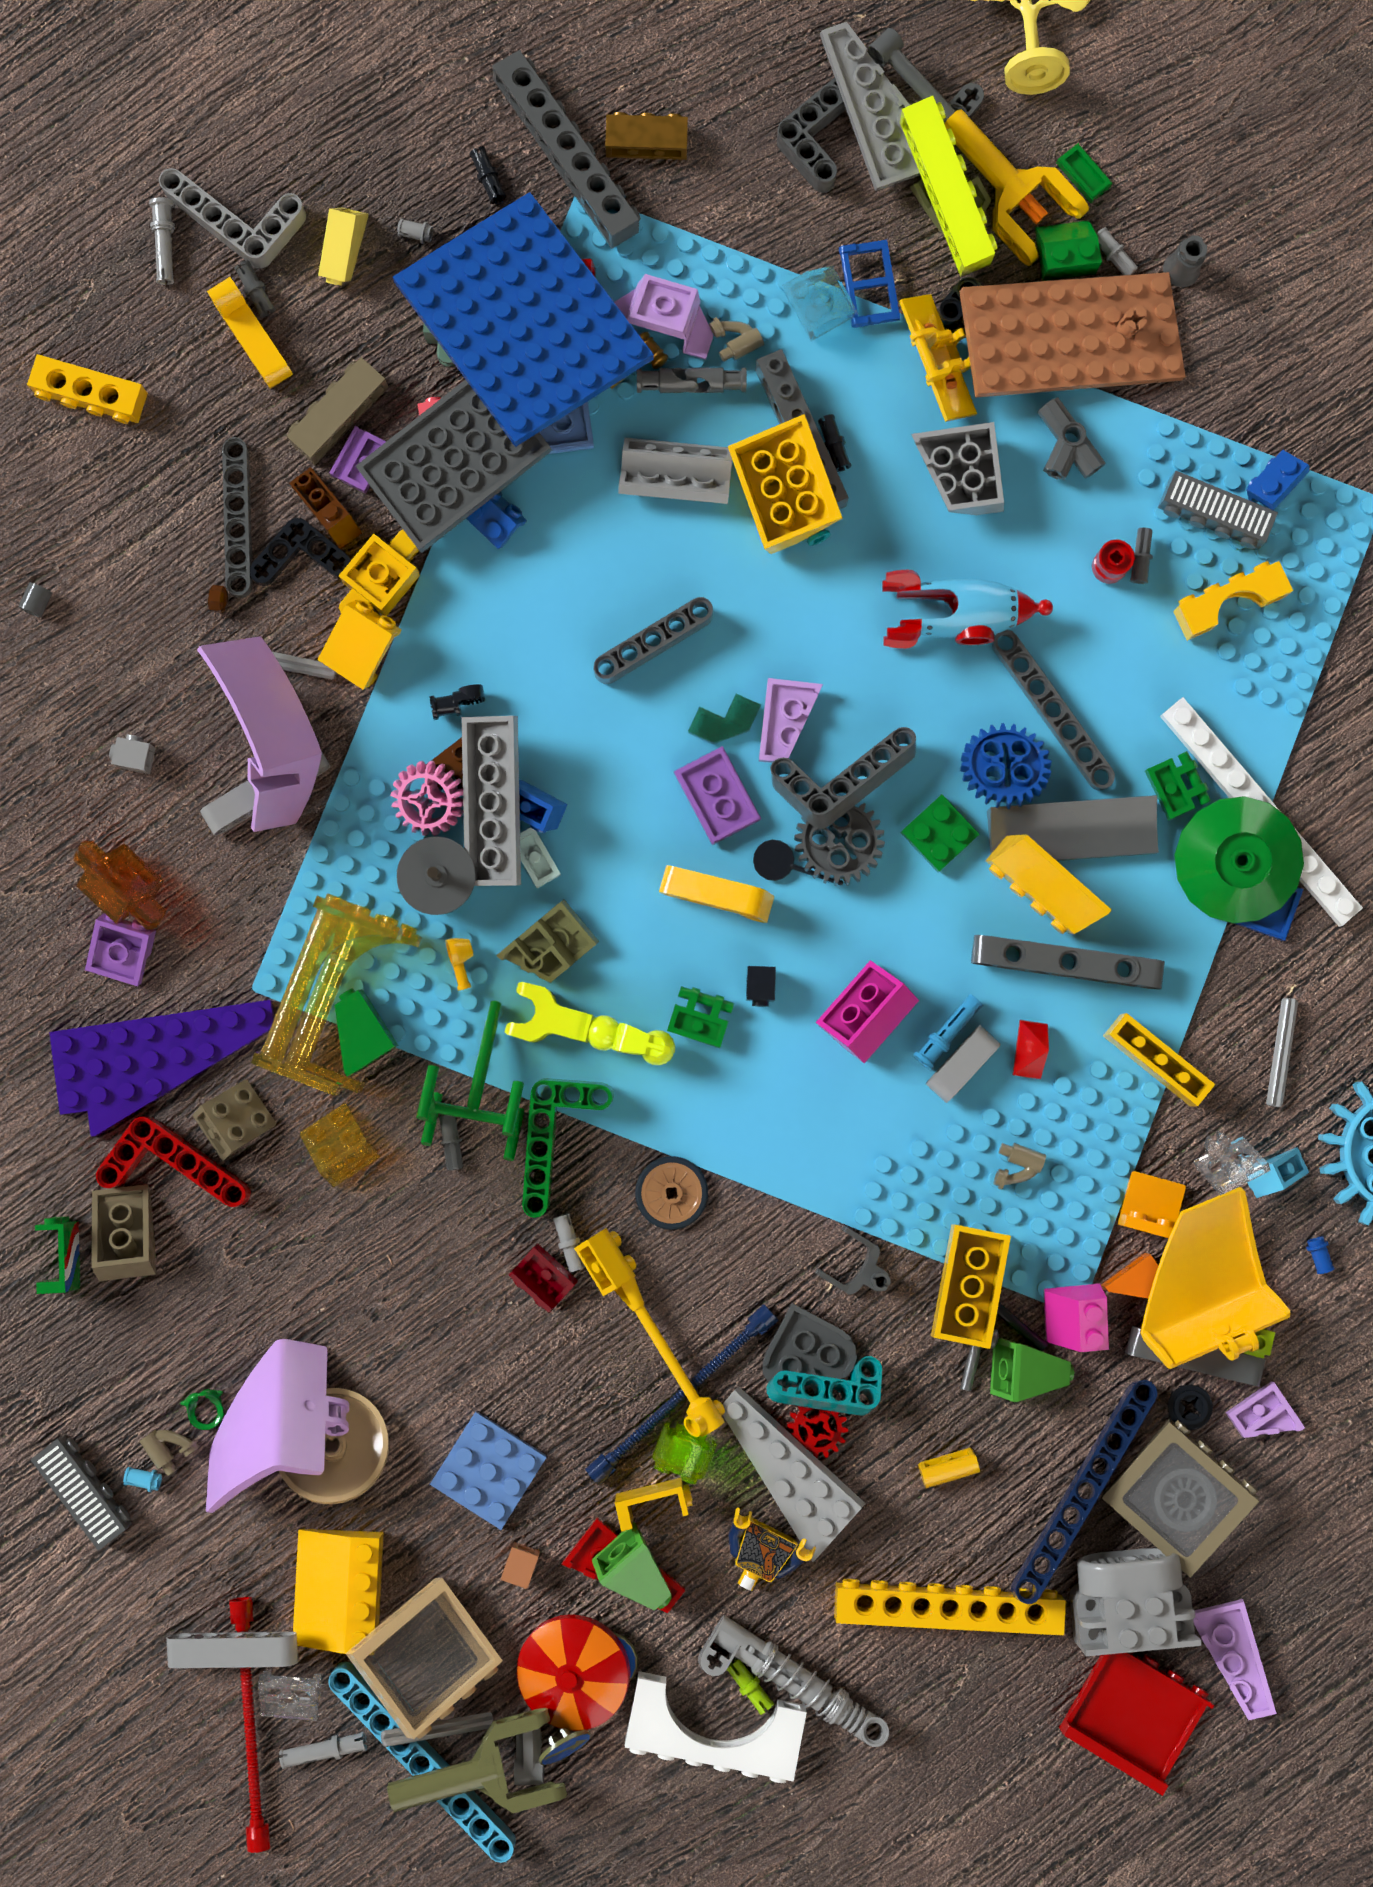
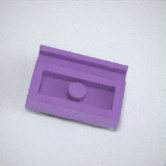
[329,426,386,494]

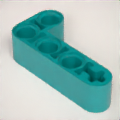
[766,1356,882,1416]

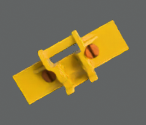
[899,294,977,422]

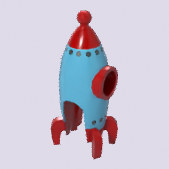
[882,569,1053,649]

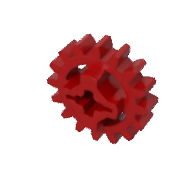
[787,1406,848,1458]

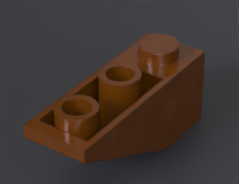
[289,467,362,549]

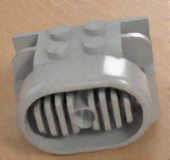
[1069,1548,1201,1656]

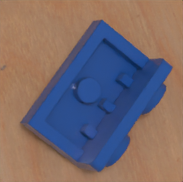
[1246,450,1310,511]
[466,491,527,549]

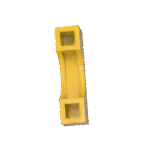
[1173,561,1293,641]

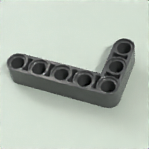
[776,51,884,193]
[771,727,916,829]

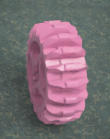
[390,761,464,836]

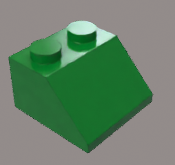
[1035,220,1102,281]

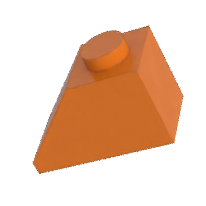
[1101,1253,1159,1298]

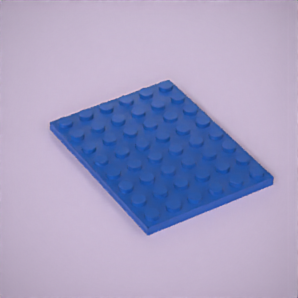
[393,192,654,447]

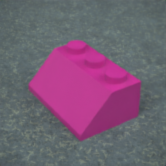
[816,960,919,1063]

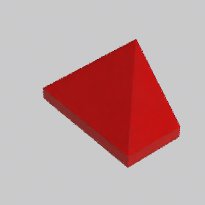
[1012,1020,1049,1079]

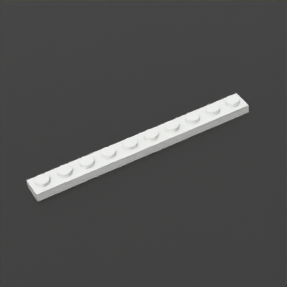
[1160,697,1363,927]

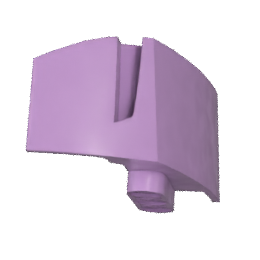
[197,636,322,832]

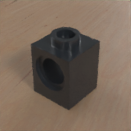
[746,966,776,1007]

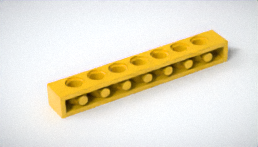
[834,1579,1066,1635]

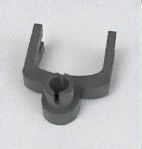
[815,1225,891,1294]

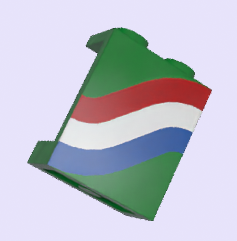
[35,1216,80,1294]

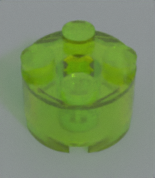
[652,1423,717,1484]

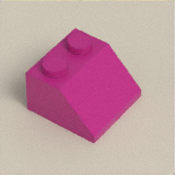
[1044,1283,1109,1352]

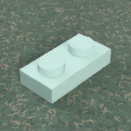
[520,827,561,889]

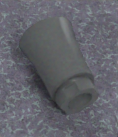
[1163,235,1207,287]

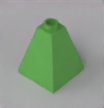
[990,1338,1074,1402]
[592,1522,671,1611]

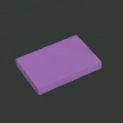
[674,746,761,846]

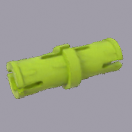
[726,1658,774,1715]

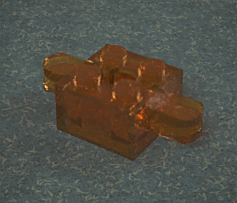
[73,841,166,930]

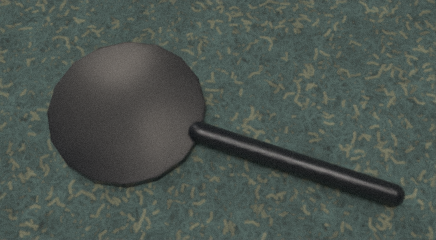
[753,839,843,885]

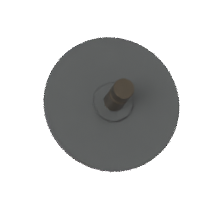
[397,837,476,915]

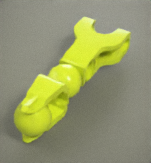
[504,982,675,1066]

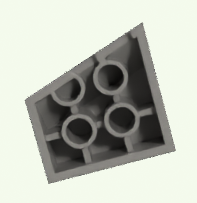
[911,422,1004,515]

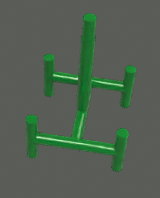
[416,1001,525,1161]

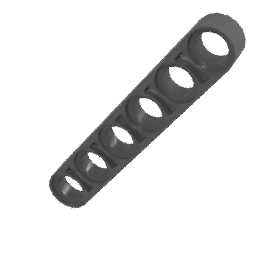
[222,437,253,599]

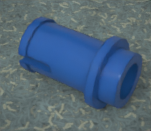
[1306,1236,1335,1274]

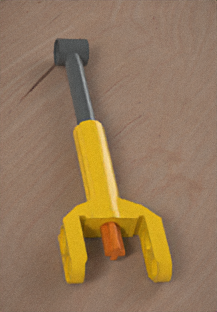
[868,28,1089,266]

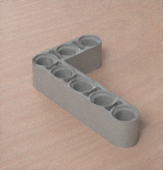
[159,168,306,268]

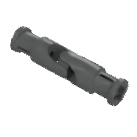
[637,368,747,393]

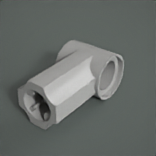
[514,1727,544,1785]

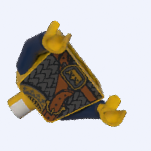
[728,1508,816,1591]

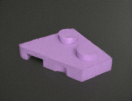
[1226,1381,1305,1438]

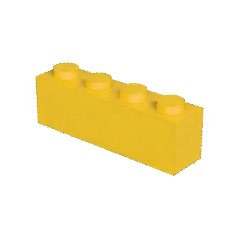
[1103,1013,1215,1107]

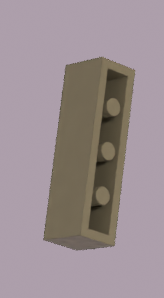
[287,357,389,466]

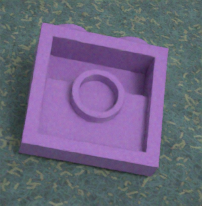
[85,911,156,987]

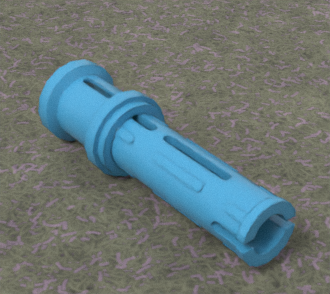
[913,994,983,1071]

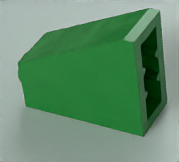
[335,988,399,1077]

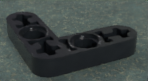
[250,518,351,586]

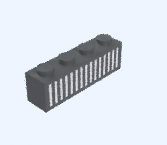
[1158,471,1278,549]
[30,1435,133,1551]

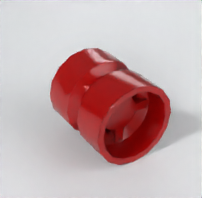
[1092,539,1135,584]

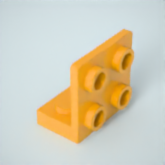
[1118,1171,1186,1238]

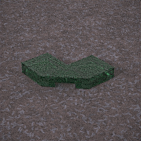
[688,694,761,744]

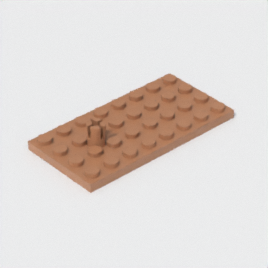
[959,272,1186,398]

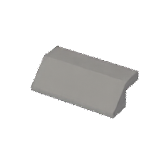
[618,438,732,504]

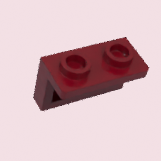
[509,1243,578,1313]

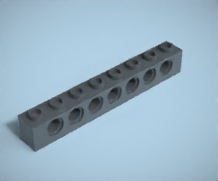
[492,50,641,249]

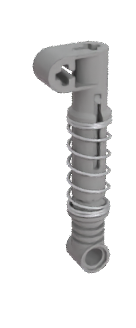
[698,1615,889,1747]

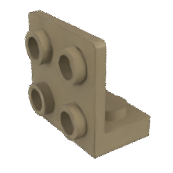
[192,1080,276,1161]

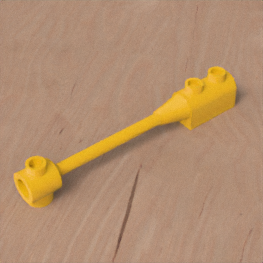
[574,1228,725,1437]

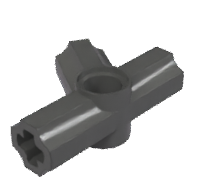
[1038,397,1106,480]

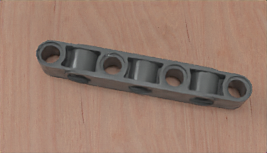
[971,935,1165,990]

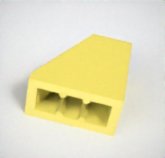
[318,207,369,286]

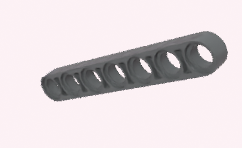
[992,630,1115,790]

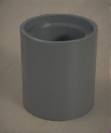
[18,582,53,618]

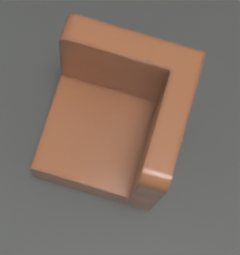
[501,1542,540,1589]

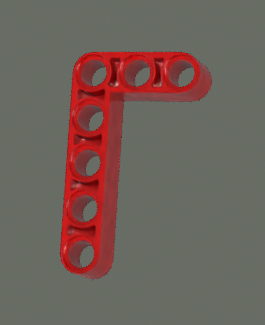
[96,1117,251,1207]

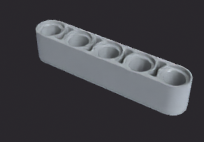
[200,751,330,836]
[166,1631,298,1668]

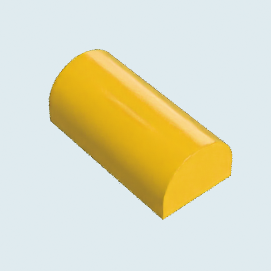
[918,1448,980,1488]

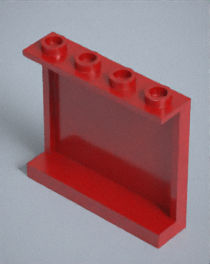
[1059,1652,1214,1796]

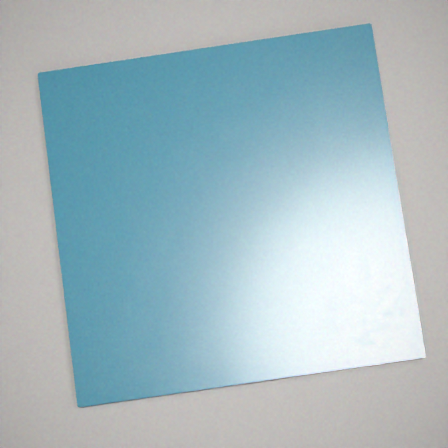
[252,196,1373,1303]

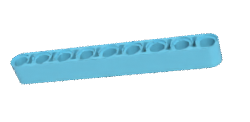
[328,1662,516,1863]

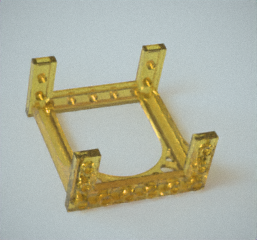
[251,893,422,1096]

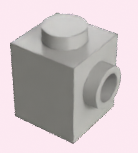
[109,734,156,774]

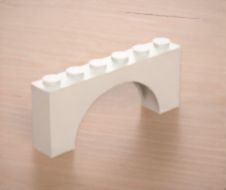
[625,1671,807,1783]

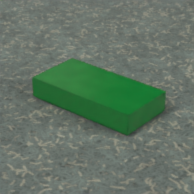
[1056,143,1113,204]

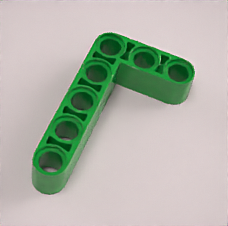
[522,1078,614,1218]

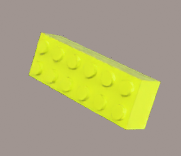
[900,96,997,277]

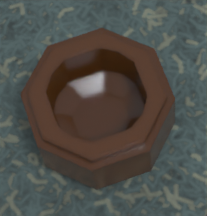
[208,585,228,613]

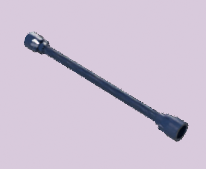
[585,1304,779,1486]

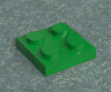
[900,794,980,872]

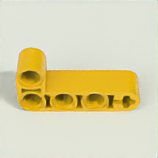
[207,277,293,389]
[659,865,775,923]

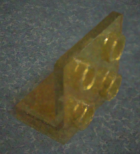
[300,1103,380,1187]

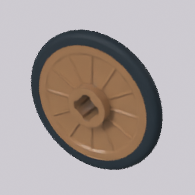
[635,1156,708,1230]

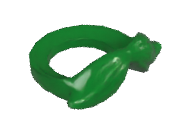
[180,1389,224,1430]

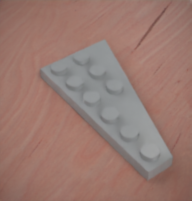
[820,22,920,191]
[722,1386,866,1562]

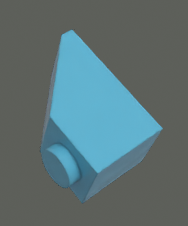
[1245,1147,1309,1198]

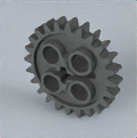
[794,803,885,886]

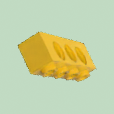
[27,354,148,424]

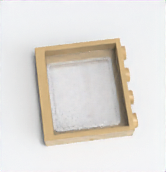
[346,1578,503,1739]

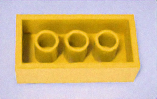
[931,1224,1011,1349]

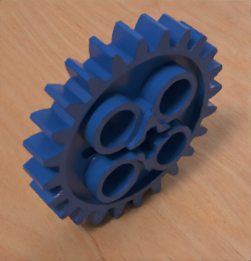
[960,723,1052,809]

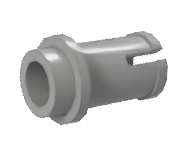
[397,218,433,244]

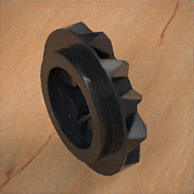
[1166,1384,1213,1430]

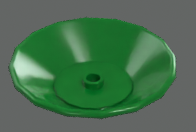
[1174,796,1304,924]

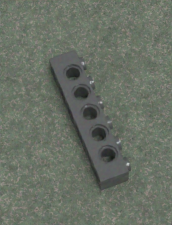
[755,349,849,509]

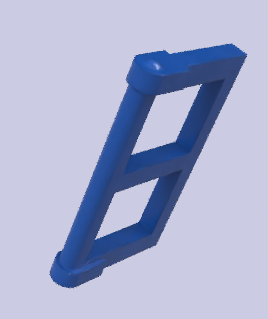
[839,240,900,328]

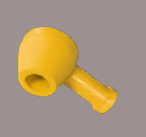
[445,938,473,991]

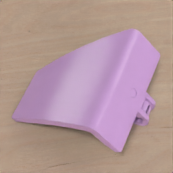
[206,1339,349,1513]

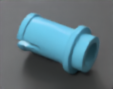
[123,1467,162,1492]

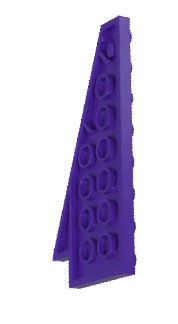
[49,1000,276,1137]

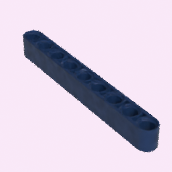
[1011,1380,1157,1604]

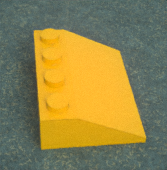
[728,414,843,554]
[985,835,1111,934]
[293,1529,384,1655]

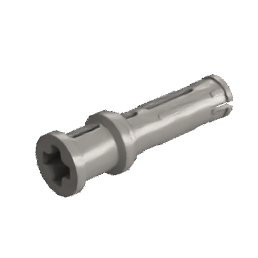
[149,197,175,285]

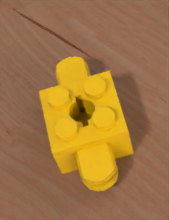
[339,530,420,616]

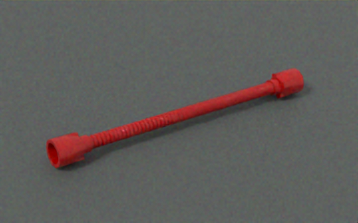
[229,1597,270,1853]

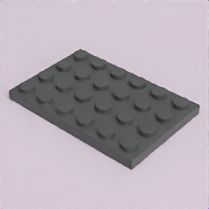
[356,379,553,553]

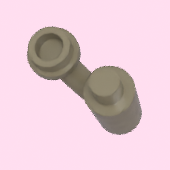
[709,317,764,362]
[993,1143,1046,1190]
[139,1430,200,1476]

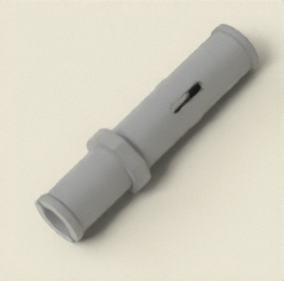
[279,1732,367,1769]

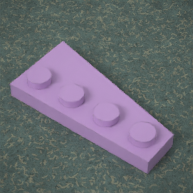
[1193,1599,1277,1720]

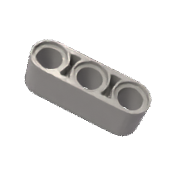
[926,1025,1001,1103]

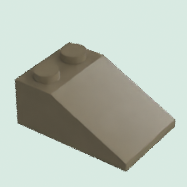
[92,1184,156,1281]

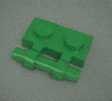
[1145,751,1211,821]
[667,986,734,1048]

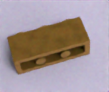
[605,112,688,160]

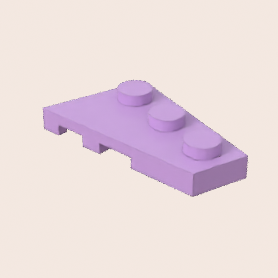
[759,678,823,763]

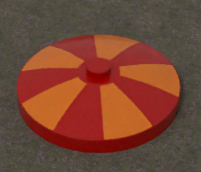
[517,1614,630,1731]

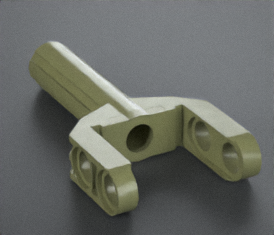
[387,1708,567,1813]

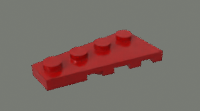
[561,1518,685,1613]

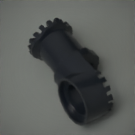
[429,684,485,720]

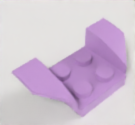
[614,274,713,360]

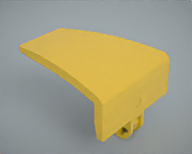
[1140,1187,1290,1369]

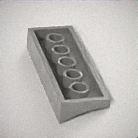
[461,716,521,886]

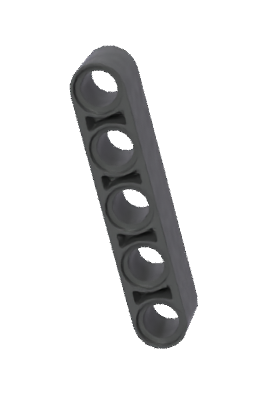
[594,597,713,684]
[1125,1326,1266,1387]

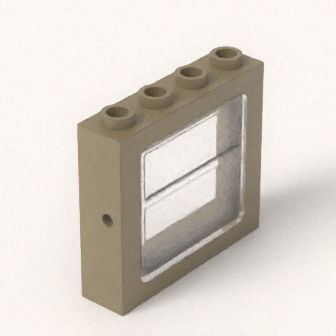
[1102,1418,1259,1578]

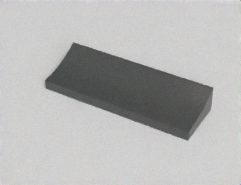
[987,795,1159,861]

